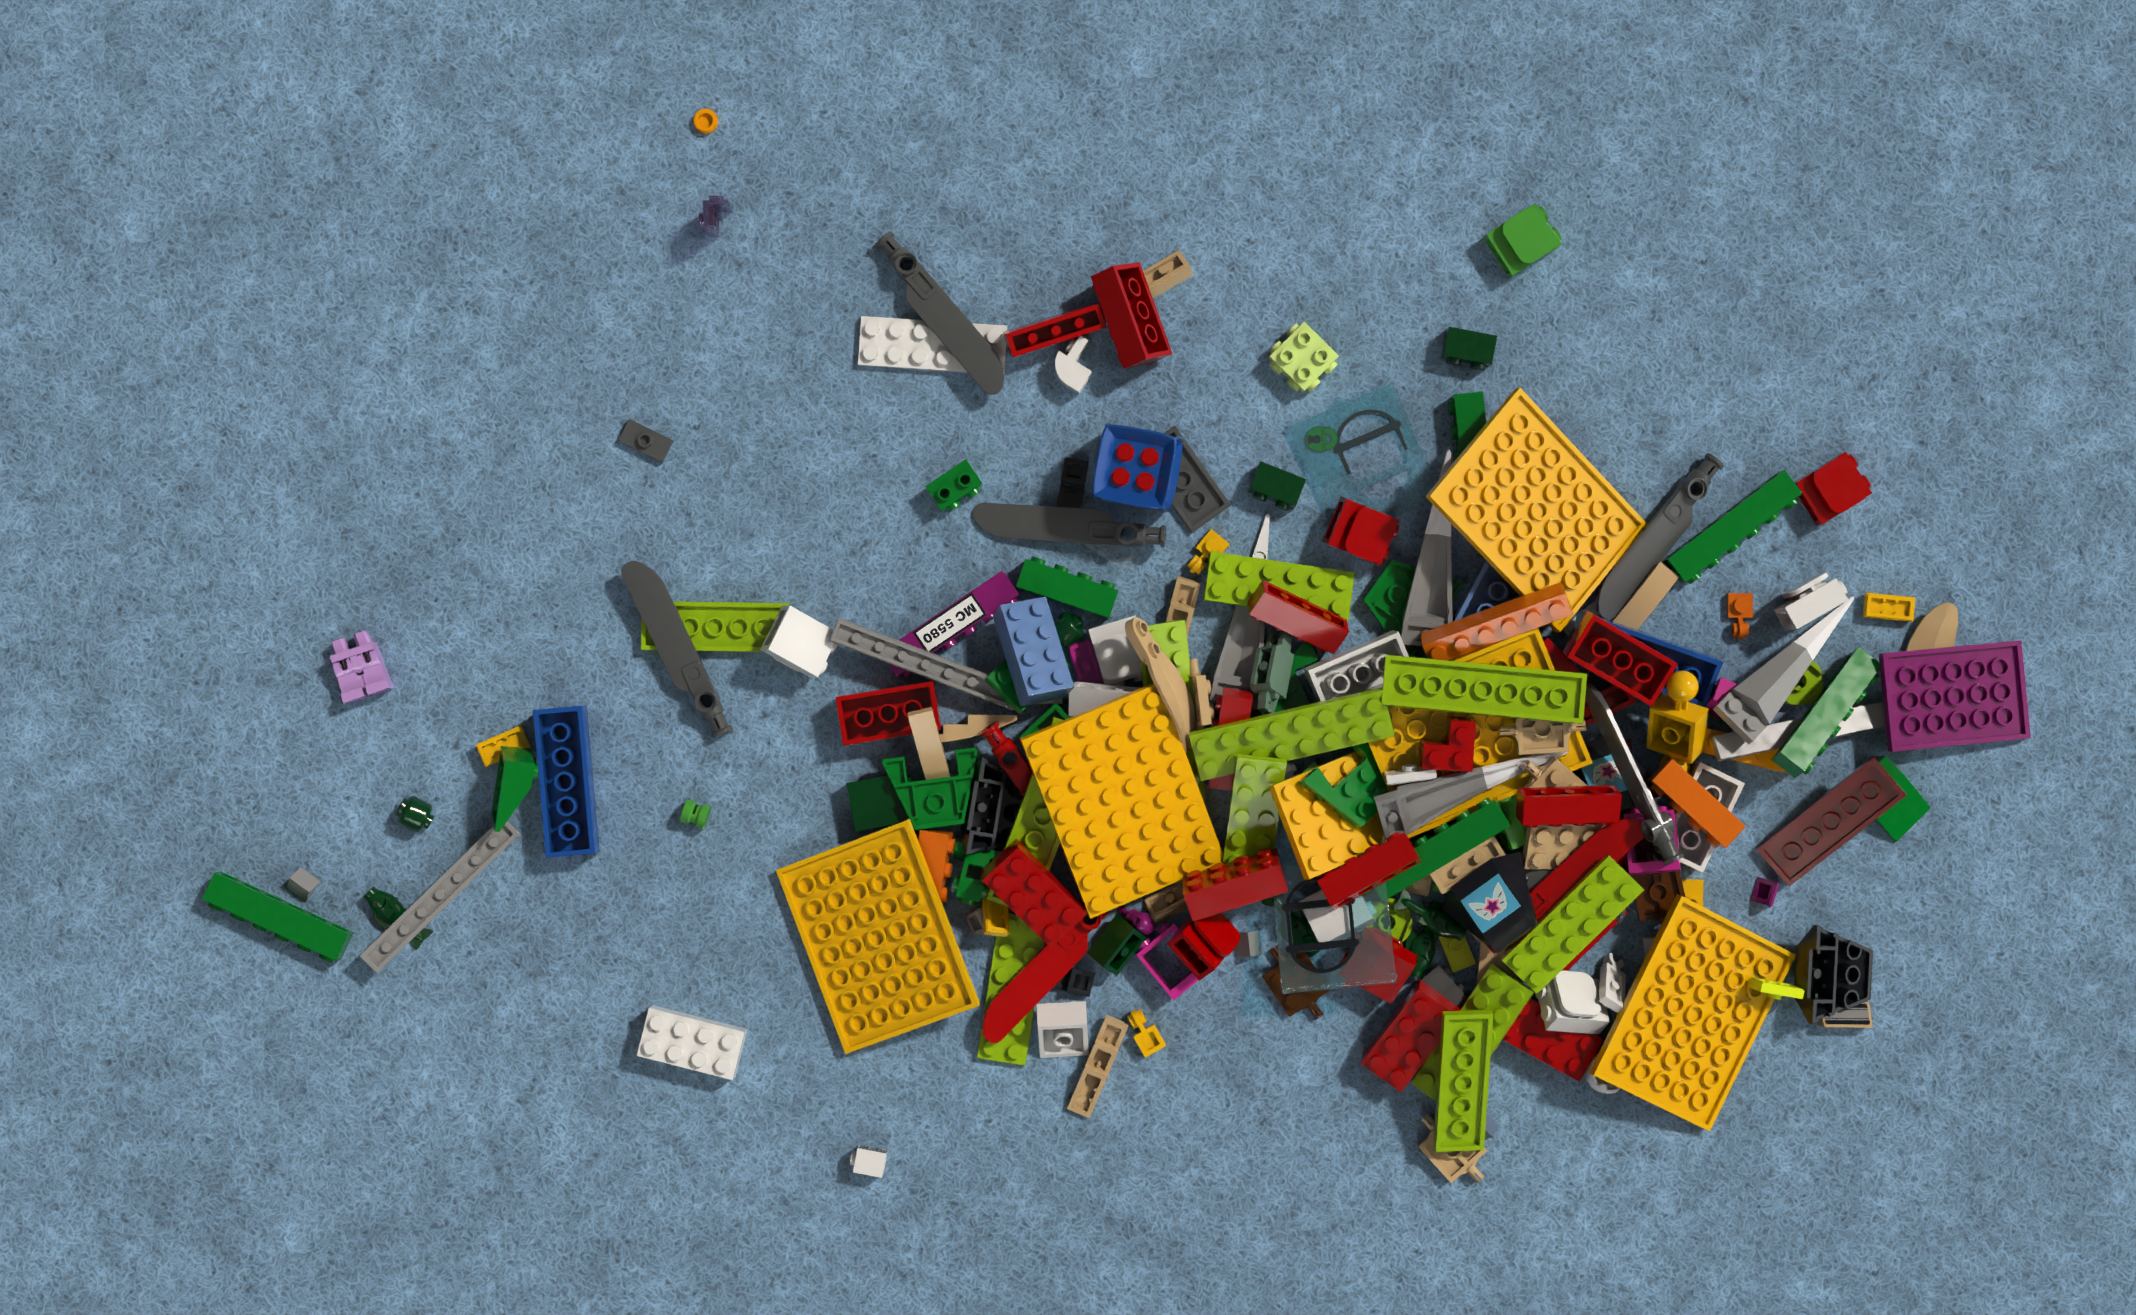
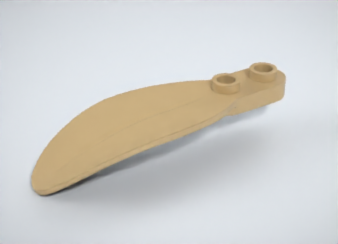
[1905,602,1958,651]
[1125,617,1195,753]

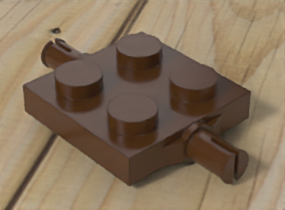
[1628,850,1686,925]
[1262,945,1330,1020]

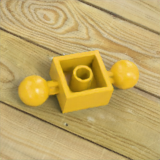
[1646,671,1709,774]

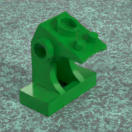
[952,841,1001,905]

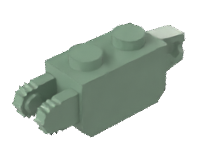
[1250,632,1294,715]

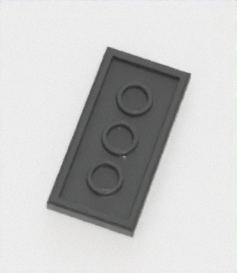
[1164,426,1231,533]

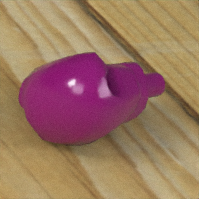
[1118,906,1155,935]

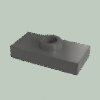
[618,419,674,463]

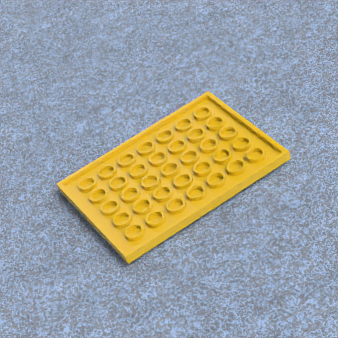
[1425,388,1647,632]
[1368,628,1592,838]
[1020,683,1224,919]
[776,819,980,1054]
[1589,894,1796,1131]

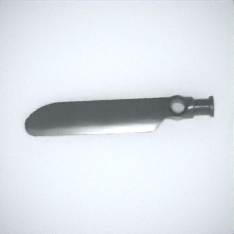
[875,231,1004,395]
[1596,453,1724,619]
[973,503,1166,547]
[621,561,733,738]
[1585,682,1684,866]

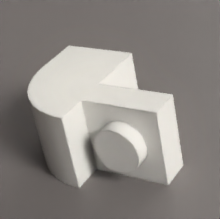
[1055,336,1092,394]

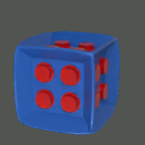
[1092,423,1183,512]

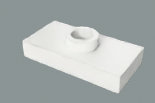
[1384,764,1437,785]

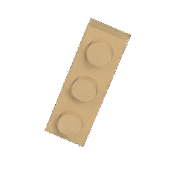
[1430,836,1505,894]

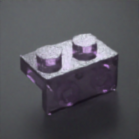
[699,196,733,238]

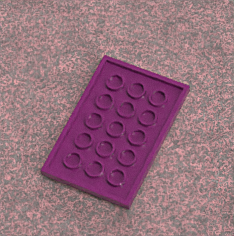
[1879,640,2031,752]

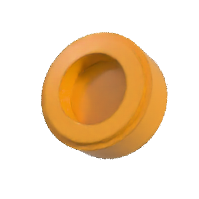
[693,109,718,134]

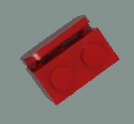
[1794,452,1872,526]
[1322,496,1399,565]
[1167,913,1240,981]
[1339,927,1418,1004]

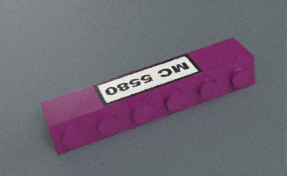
[888,570,1020,678]

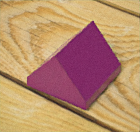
[1751,877,1779,907]

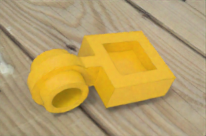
[1187,529,1230,575]
[1127,1009,1166,1058]

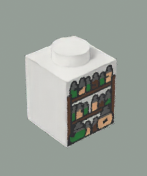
[850,1145,888,1178]

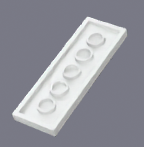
[858,316,1007,373]

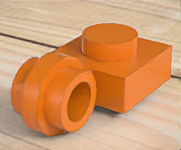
[1727,593,1753,640]

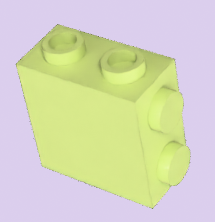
[1268,322,1339,393]

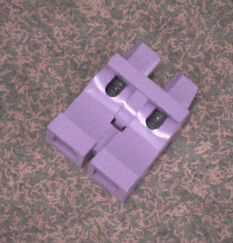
[330,631,394,703]

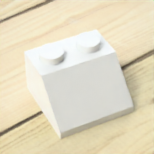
[1037,1001,1089,1058]

